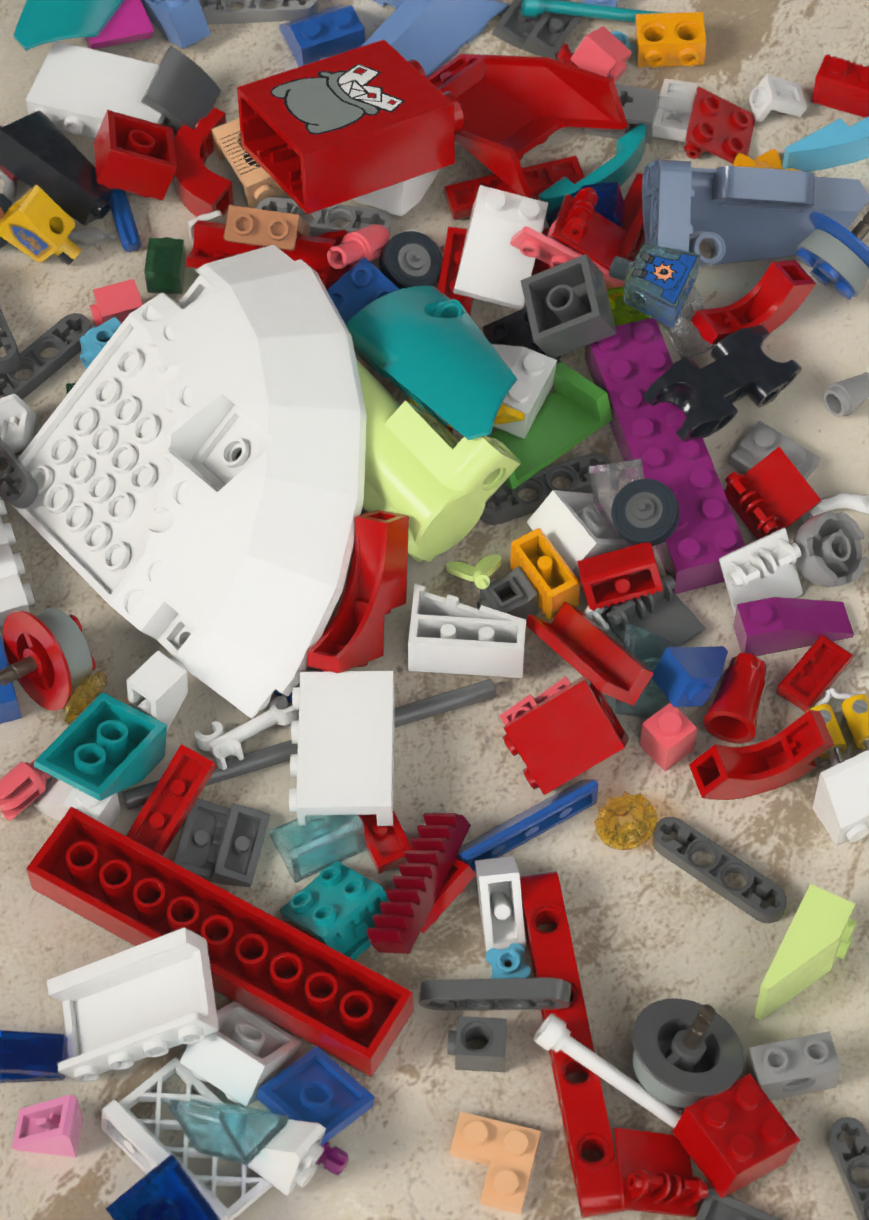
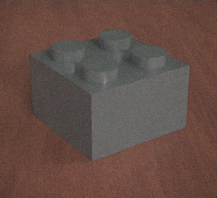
[521,254,617,359]

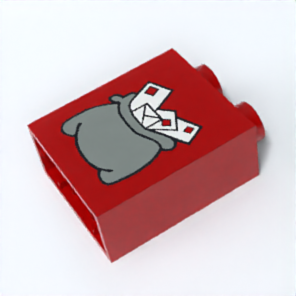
[237,39,464,214]

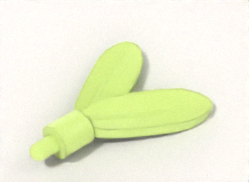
[446,554,502,589]

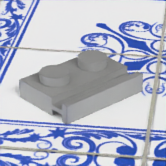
[728,420,820,480]

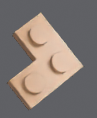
[450,1111,541,1214]

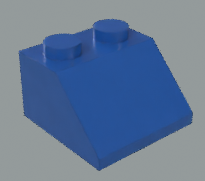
[279,5,365,67]

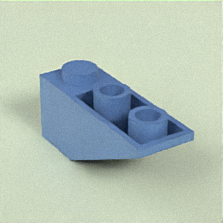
[141,0,211,49]

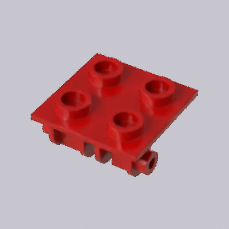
[684,86,755,164]
[551,187,626,272]
[724,446,822,540]
[614,1127,708,1218]

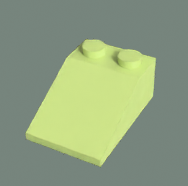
[754,884,858,1021]

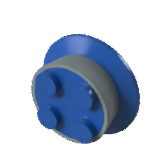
[795,211,869,300]

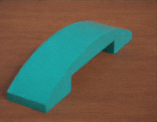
[539,123,647,220]

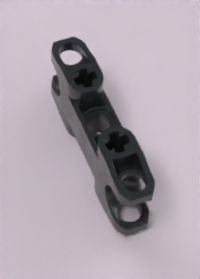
[643,325,803,442]

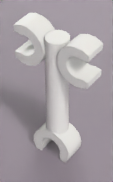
[194,695,299,770]

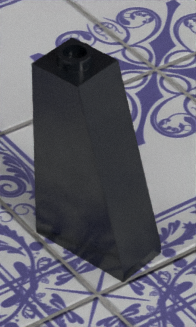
[0,110,114,226]

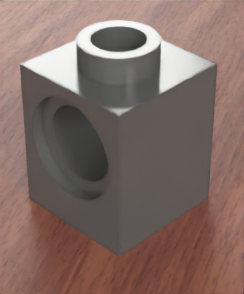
[447,1016,507,1072]

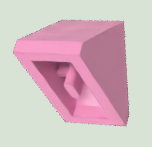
[12,1095,84,1157]

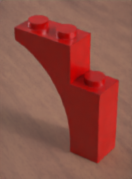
[307,510,409,673]

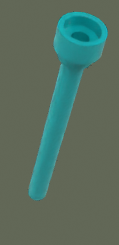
[521,0,663,23]

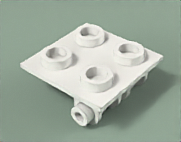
[719,528,803,615]

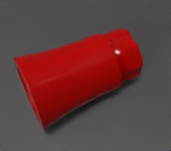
[703,653,767,744]

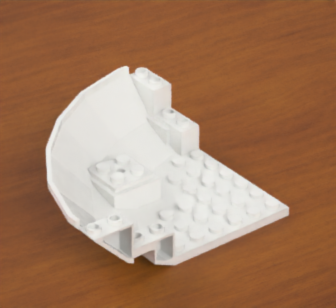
[12,245,367,719]

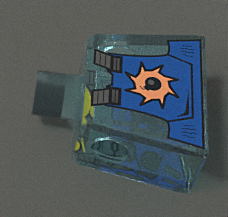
[609,244,701,328]

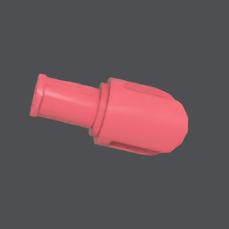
[327,224,390,269]
[0,757,51,820]

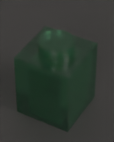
[144,237,186,294]

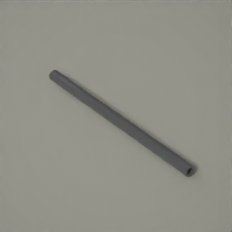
[122,679,496,810]

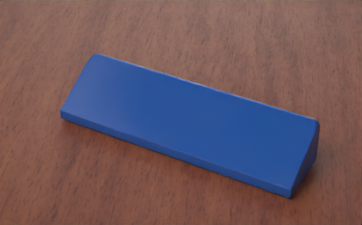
[456,779,598,871]

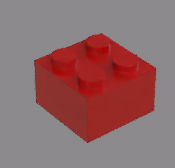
[94,110,177,201]
[672,1074,800,1199]

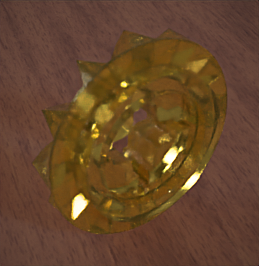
[64,671,107,725]
[594,791,658,850]

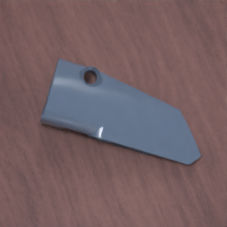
[642,159,869,268]

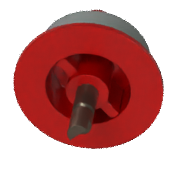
[0,608,96,711]

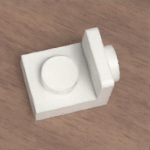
[749,74,807,122]

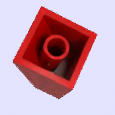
[502,676,629,795]

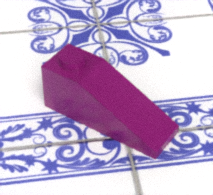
[733,597,854,657]

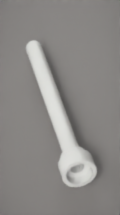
[533,1014,682,1128]

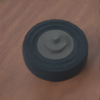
[380,231,443,290]
[611,479,680,547]

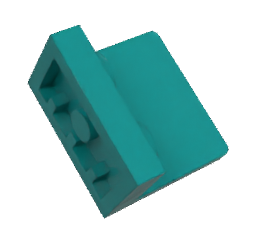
[280,861,389,960]

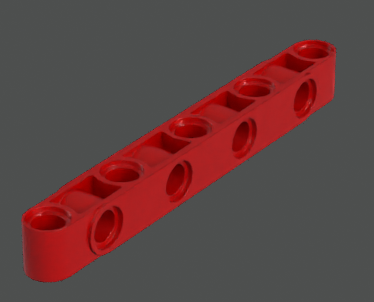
[520,871,625,1218]

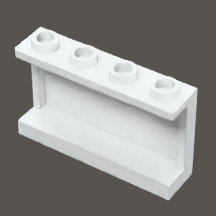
[25,41,165,138]
[289,671,395,826]
[47,927,219,1083]

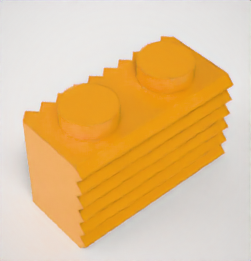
[510,528,581,620]

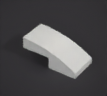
[652,78,698,142]

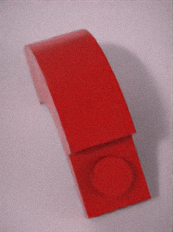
[173,107,234,217]
[690,260,816,345]
[689,710,834,800]

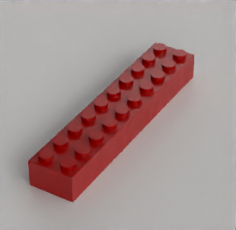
[26,807,414,1077]

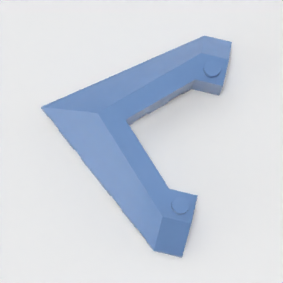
[320,0,509,77]

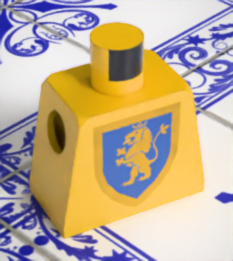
[0,185,81,265]

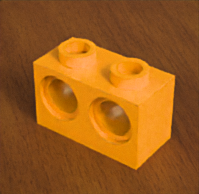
[634,12,706,68]

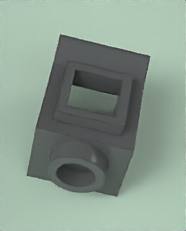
[477,566,538,619]

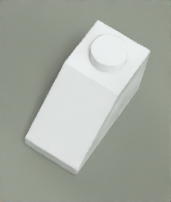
[126,651,188,731]
[34,777,121,827]
[474,856,526,952]

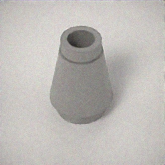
[823,372,869,417]

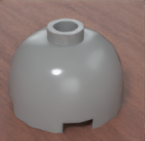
[792,512,867,588]

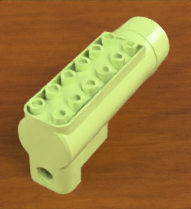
[356,359,521,563]

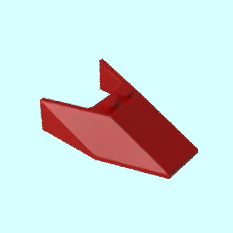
[427,54,628,198]

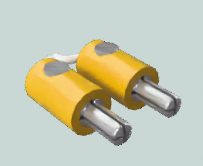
[808,688,869,767]

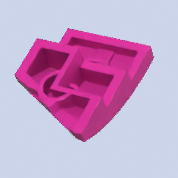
[84,0,154,50]

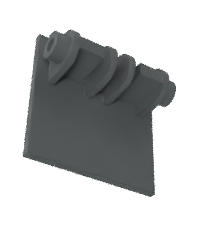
[601,575,706,668]

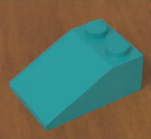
[34,692,167,801]

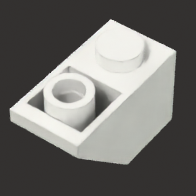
[247,1118,326,1196]

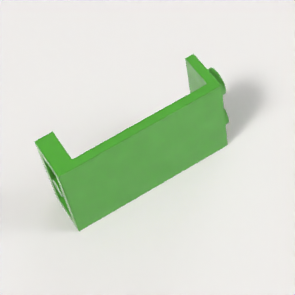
[462,362,613,490]

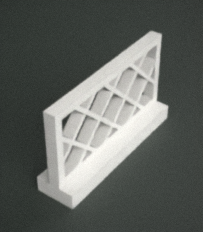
[101,1057,273,1220]

